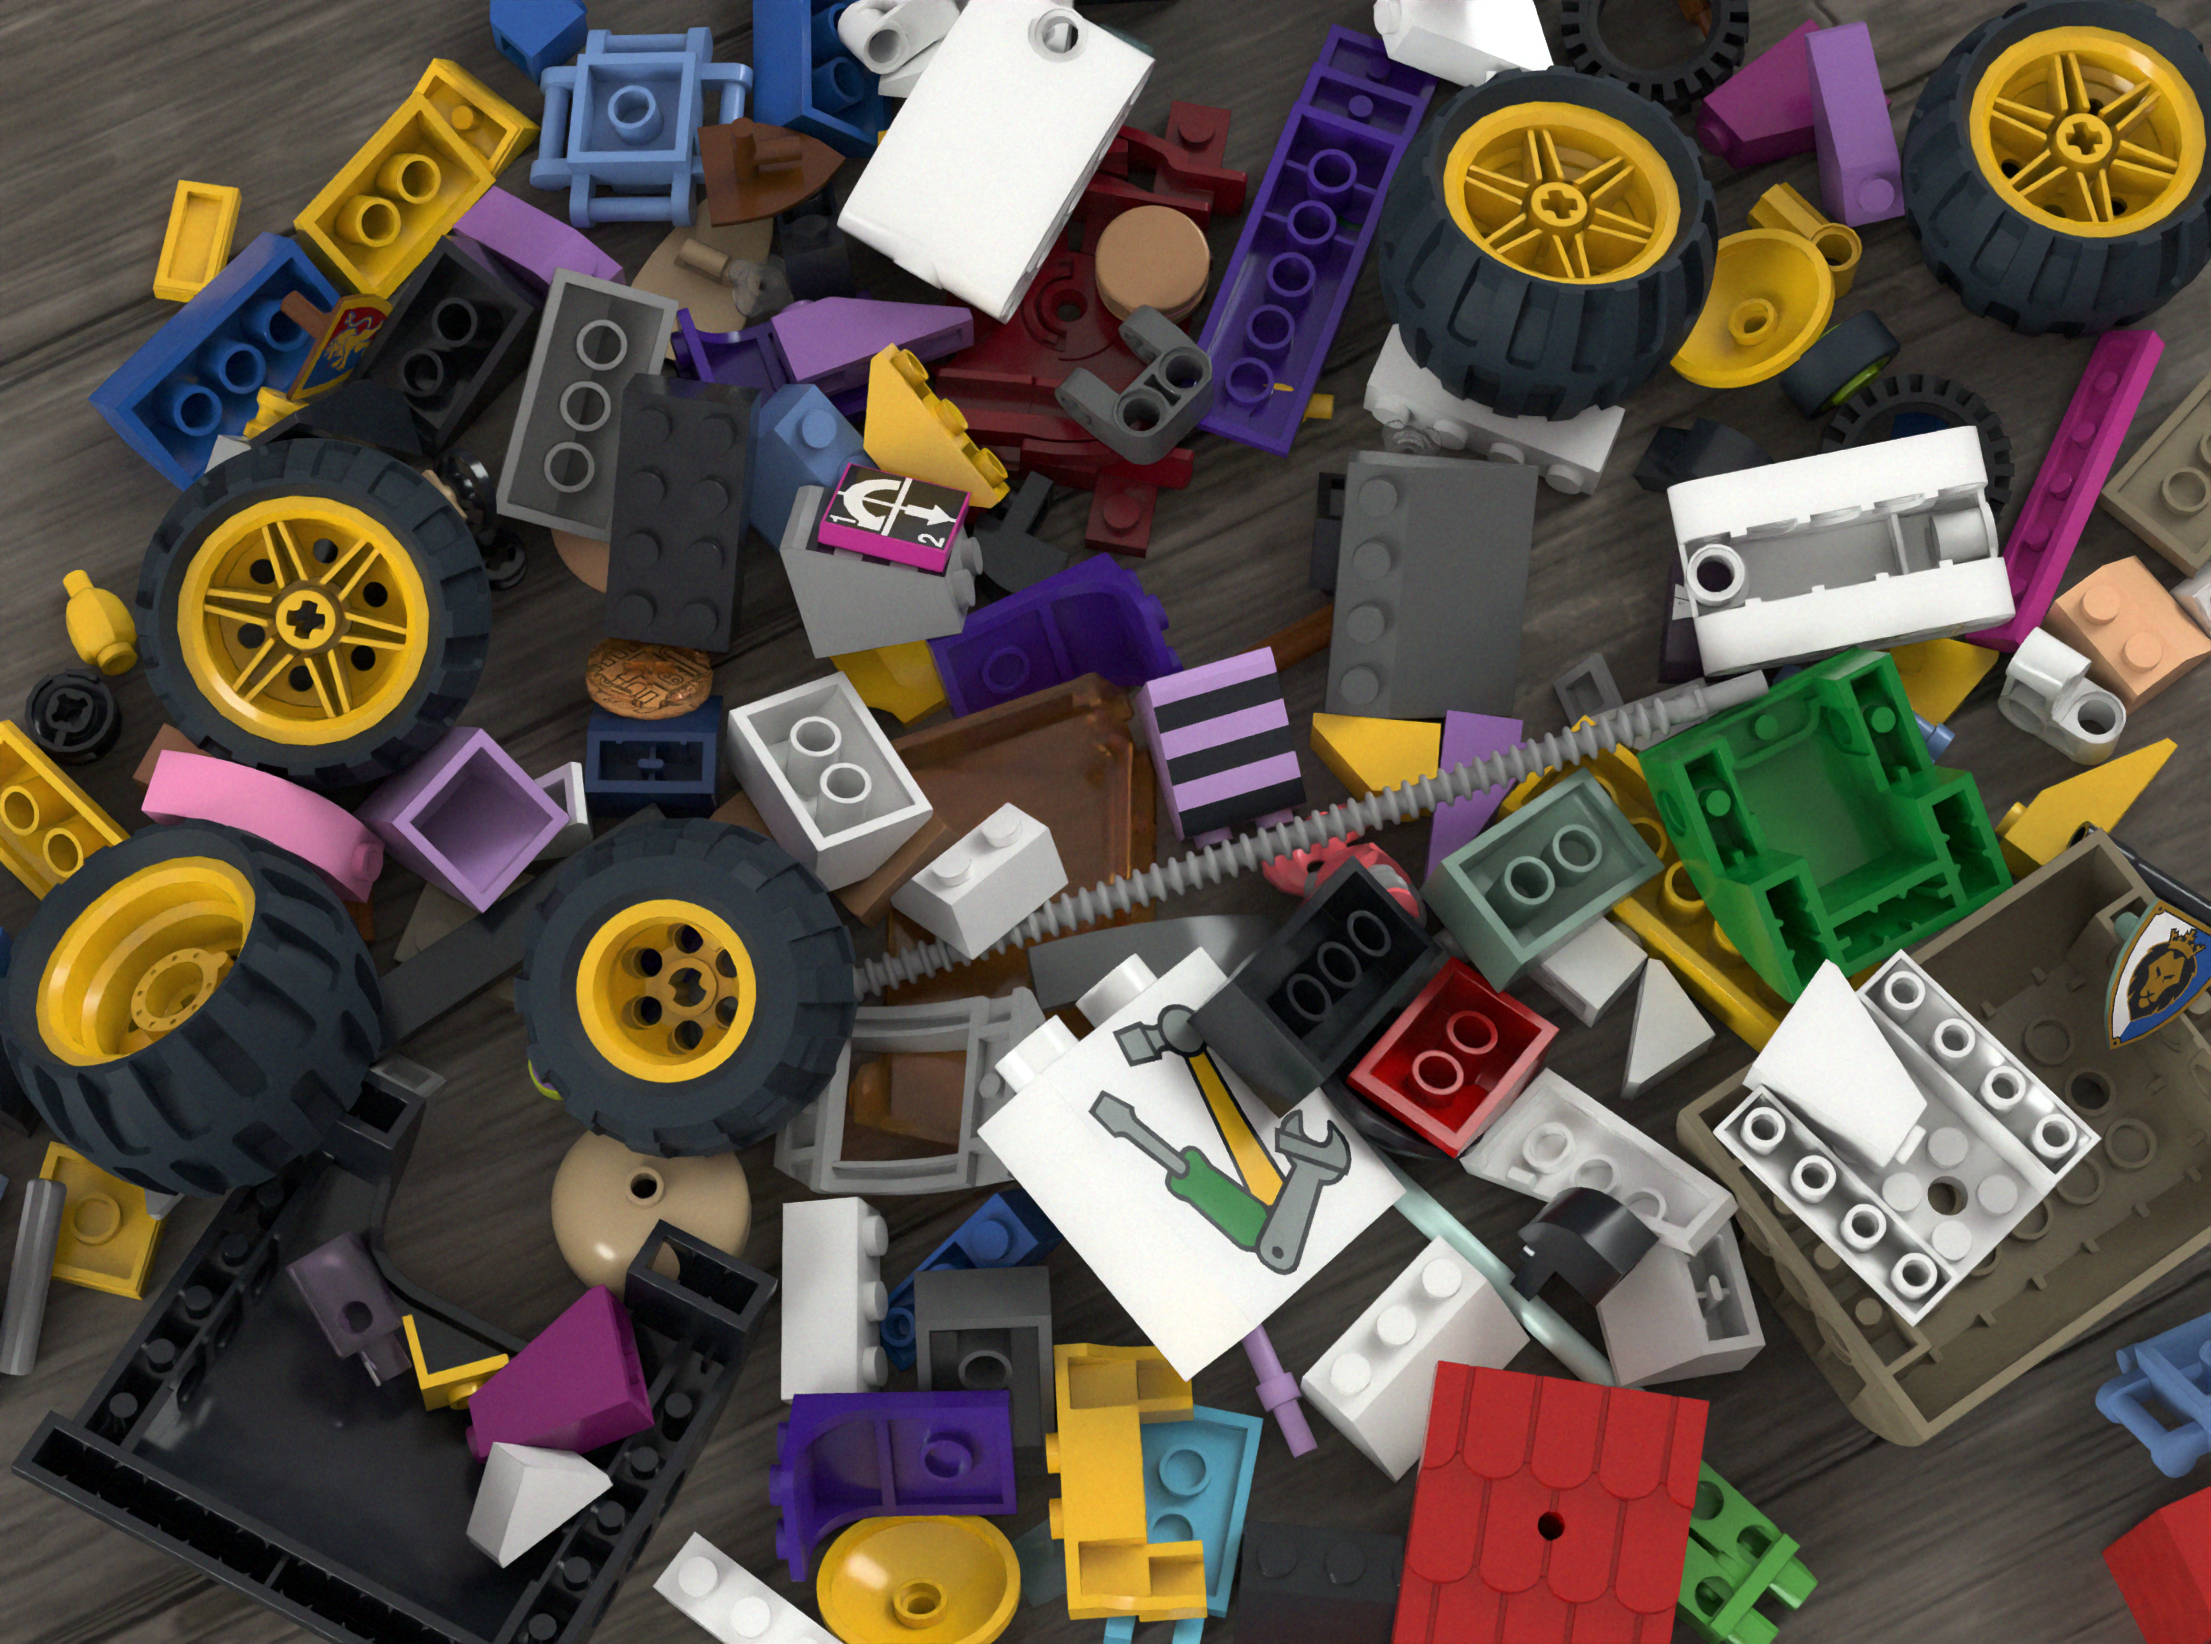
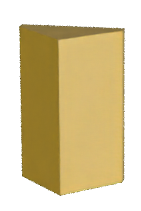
[293,91,496,299]
[0,719,131,901]

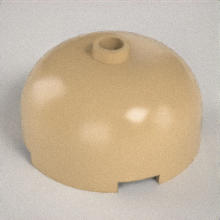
[551,1130,751,1303]

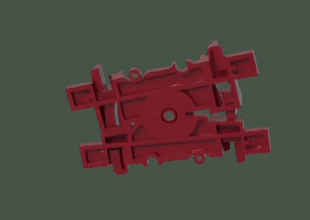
[929,100,1248,559]

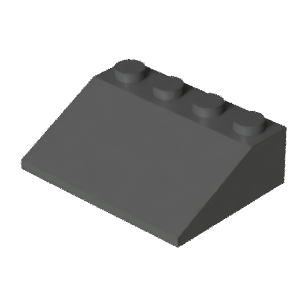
[1324,449,1539,719]

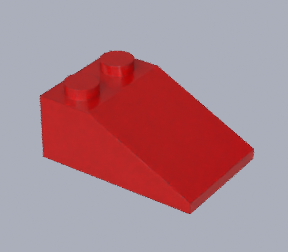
[1346,956,1560,1159]

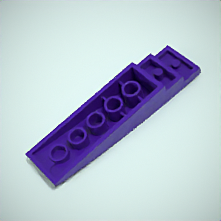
[1180,24,1441,459]

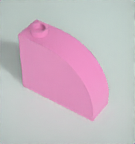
[141,750,386,903]

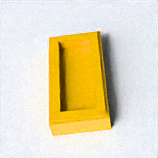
[153,180,242,303]

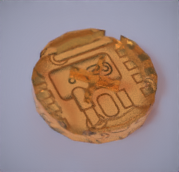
[585,637,713,721]

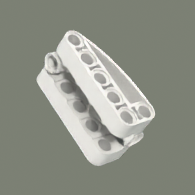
[837,0,1156,324]
[1667,426,2016,677]

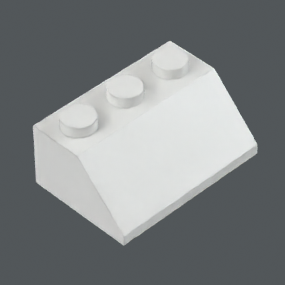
[724,671,933,891]
[1299,1235,1530,1483]

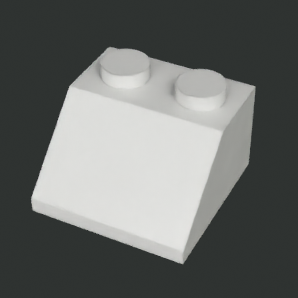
[890,802,1069,960]

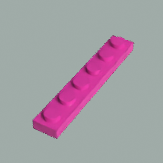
[1965,330,2165,653]

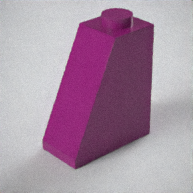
[1694,18,1892,170]
[466,1283,655,1465]

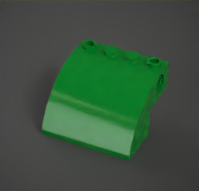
[1636,645,2014,1004]

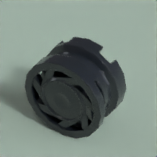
[25,668,123,766]

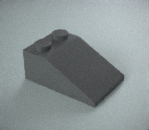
[914,1266,1056,1476]

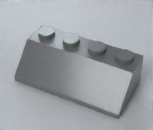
[495,266,680,544]

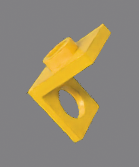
[402,1314,509,1411]

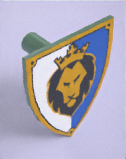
[2104,896,2211,1050]

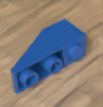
[880,1188,1065,1372]

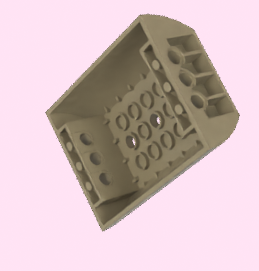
[1676,827,2211,1447]

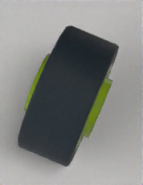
[1779,310,1901,420]

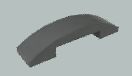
[1025,914,1275,1013]

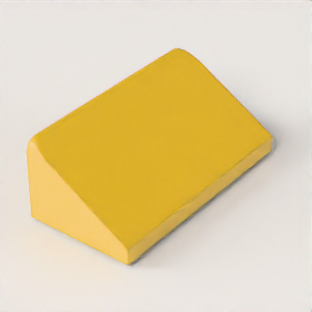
[411,58,541,178]

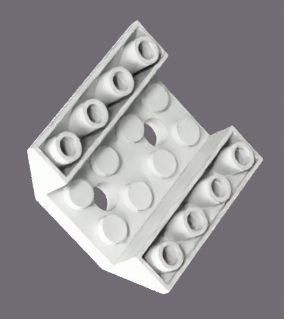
[1713,949,2101,1327]

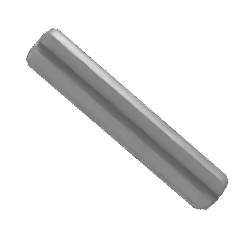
[0,1178,67,1376]

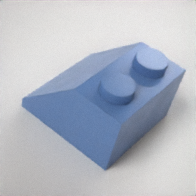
[749,384,882,558]

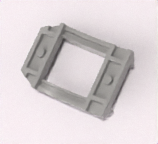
[773,987,1047,1195]

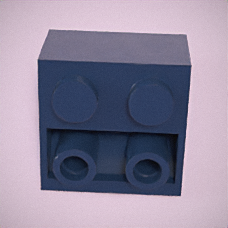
[584,693,724,819]

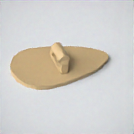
[631,198,773,363]

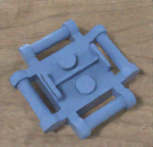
[530,27,753,229]
[2095,1312,2211,1478]

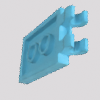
[1103,1404,1264,1644]

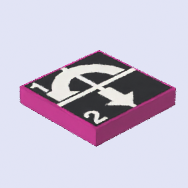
[817,463,971,573]

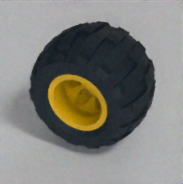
[513,818,859,1159]

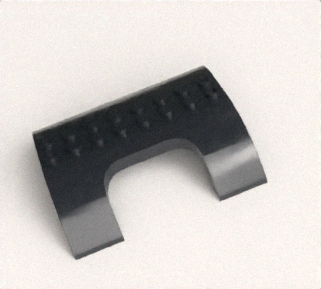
[11,1069,778,1644]

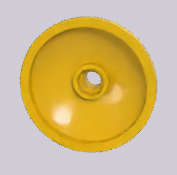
[1669,228,1835,388]
[816,1515,1021,1644]

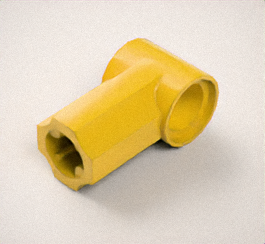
[1746,182,1862,300]

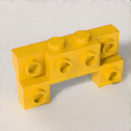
[1046,1343,1208,1622]

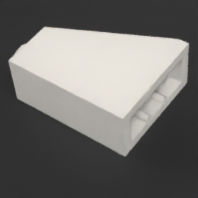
[1373,0,1553,87]
[1742,959,1928,1176]

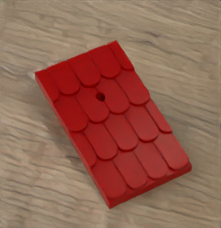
[1390,1360,1710,1644]

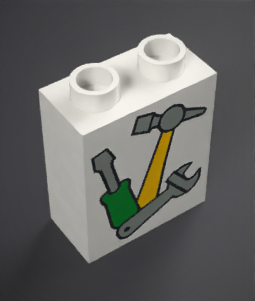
[977,946,1407,1382]

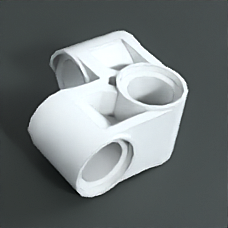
[837,0,961,74]
[1998,627,2126,765]

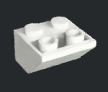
[1596,1220,1766,1389]

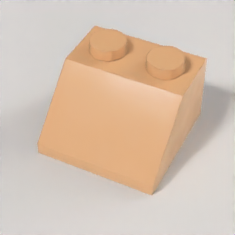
[2039,555,2211,718]

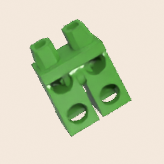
[1675,1459,1819,1644]

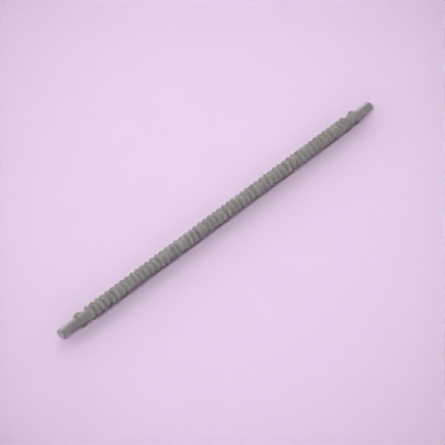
[681,670,1769,1048]

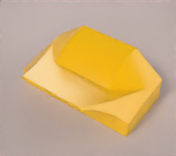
[829,640,948,730]

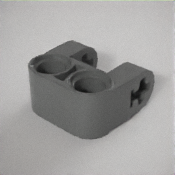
[1054,304,1214,465]

